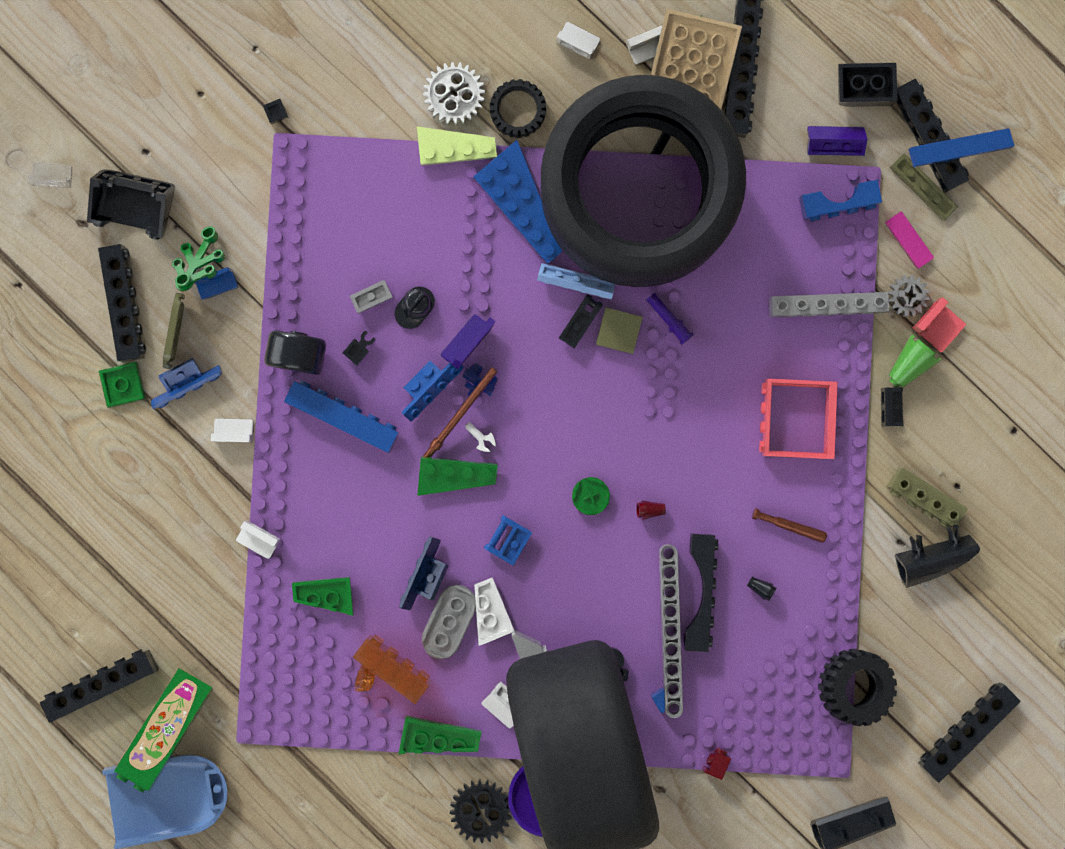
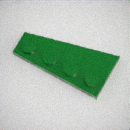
[417,457,498,496]

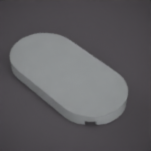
[422,585,476,659]

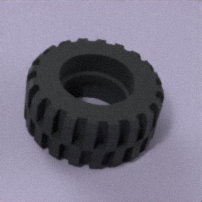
[818,649,897,726]

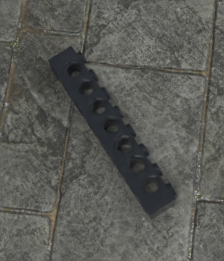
[725,0,764,138]

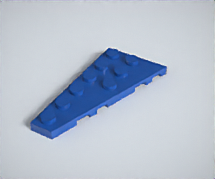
[473,140,562,265]

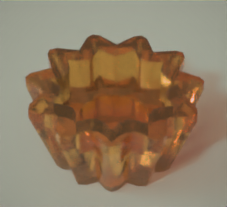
[354,664,375,692]

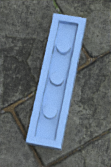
[537,263,615,299]

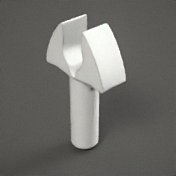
[465,422,496,452]

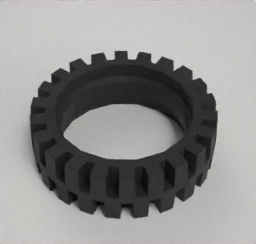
[490,79,546,138]

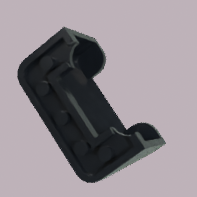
[87,169,175,239]

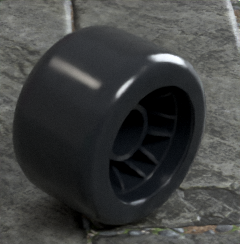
[264,330,326,375]

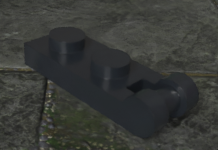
[558,294,603,349]

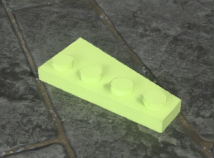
[417,126,497,166]

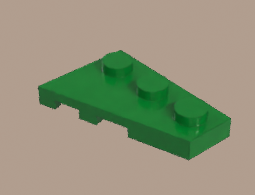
[292,577,354,616]

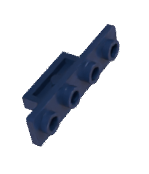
[399,536,449,610]

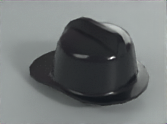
[394,286,435,329]

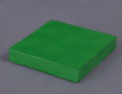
[99,362,146,408]

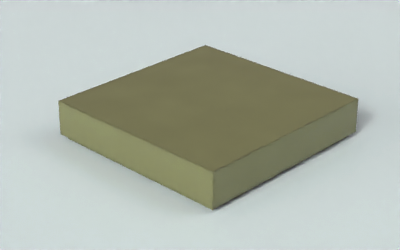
[596,307,643,354]

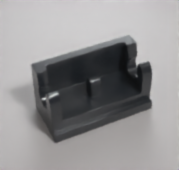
[881,387,904,427]

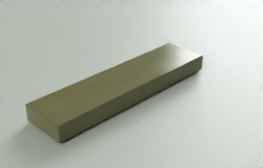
[890,153,958,221]

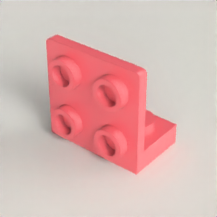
[912,297,966,353]

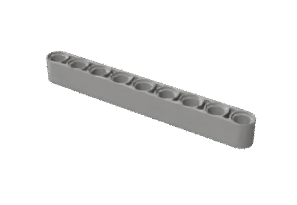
[659,544,683,718]

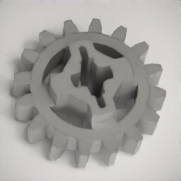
[888,275,930,317]

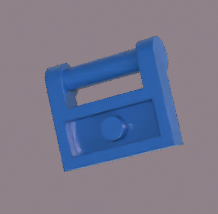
[484,515,533,565]

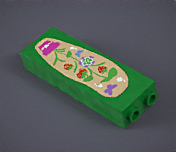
[114,668,213,793]

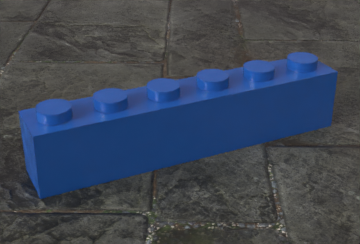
[284,380,400,453]

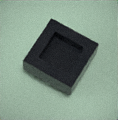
[263,99,288,125]

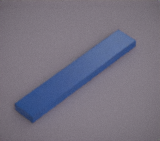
[908,128,1015,167]

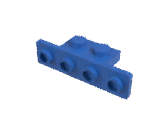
[151,358,222,409]
[401,361,464,422]

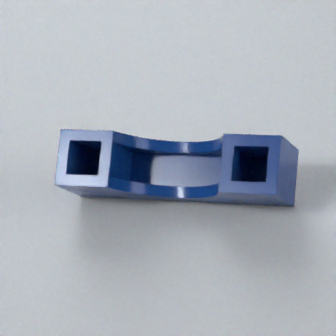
[799,179,882,222]

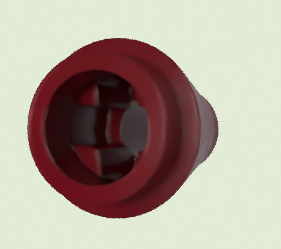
[636,500,666,520]

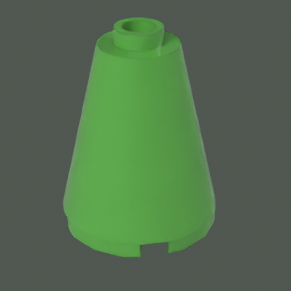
[889,334,942,387]

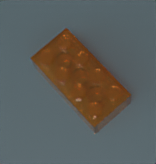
[353,634,432,704]

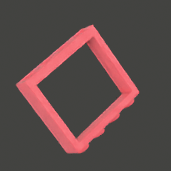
[759,379,838,459]

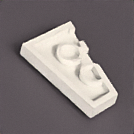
[474,577,515,646]

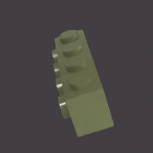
[886,468,968,528]

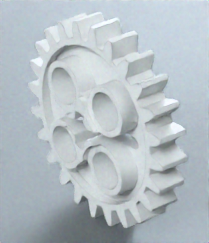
[423,62,485,125]

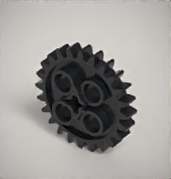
[449,779,512,843]

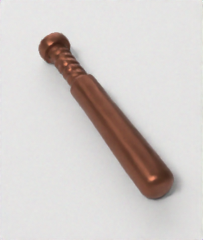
[752,508,827,543]

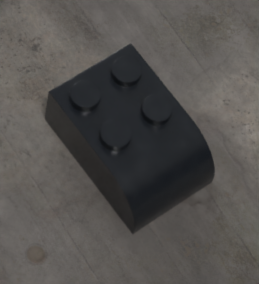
[838,63,898,107]

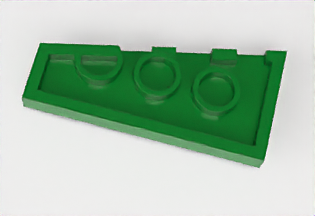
[398,715,482,754]

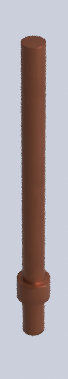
[422,367,498,458]

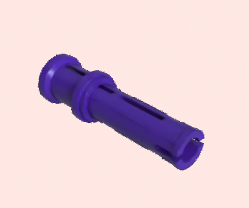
[646,293,694,346]

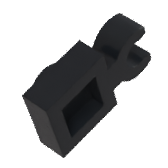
[342,331,376,366]

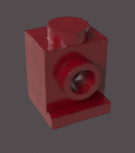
[702,747,731,780]

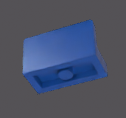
[194,267,239,300]

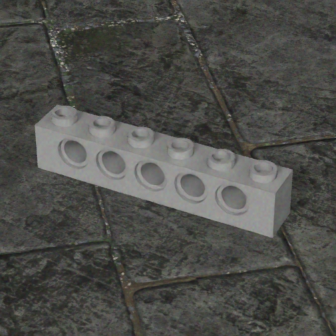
[769,292,889,318]

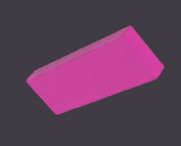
[885,211,934,269]

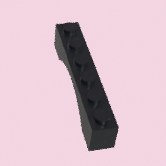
[684,533,718,652]

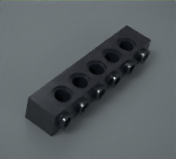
[896,78,969,193]
[98,244,146,363]
[39,649,159,723]
[918,682,1021,783]

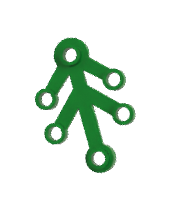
[172,226,225,292]

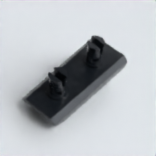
[895,525,980,588]
[810,797,896,849]

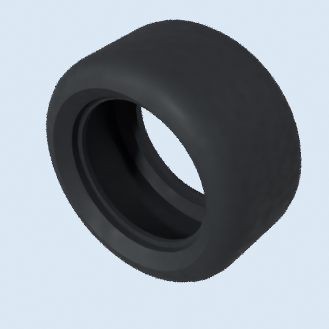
[541,75,746,287]
[506,640,659,849]

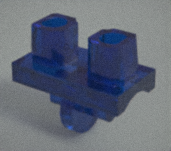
[462,363,498,397]

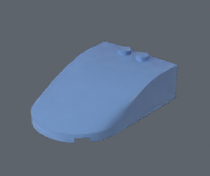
[102,755,227,849]

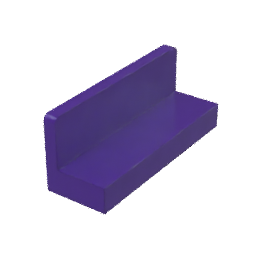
[807,126,868,156]
[441,314,495,369]

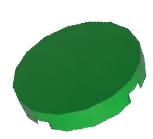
[572,477,610,515]

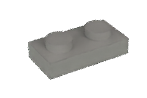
[350,280,393,314]

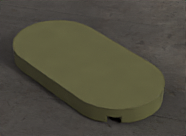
[163,293,185,369]

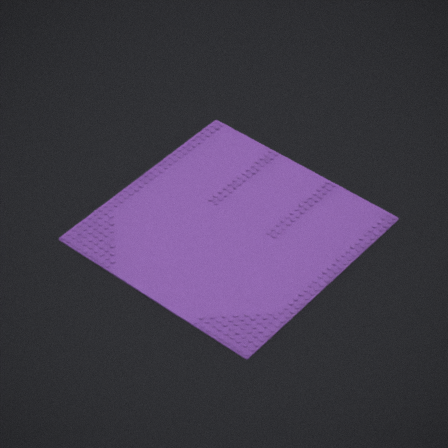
[236,133,881,778]

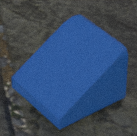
[651,687,665,713]

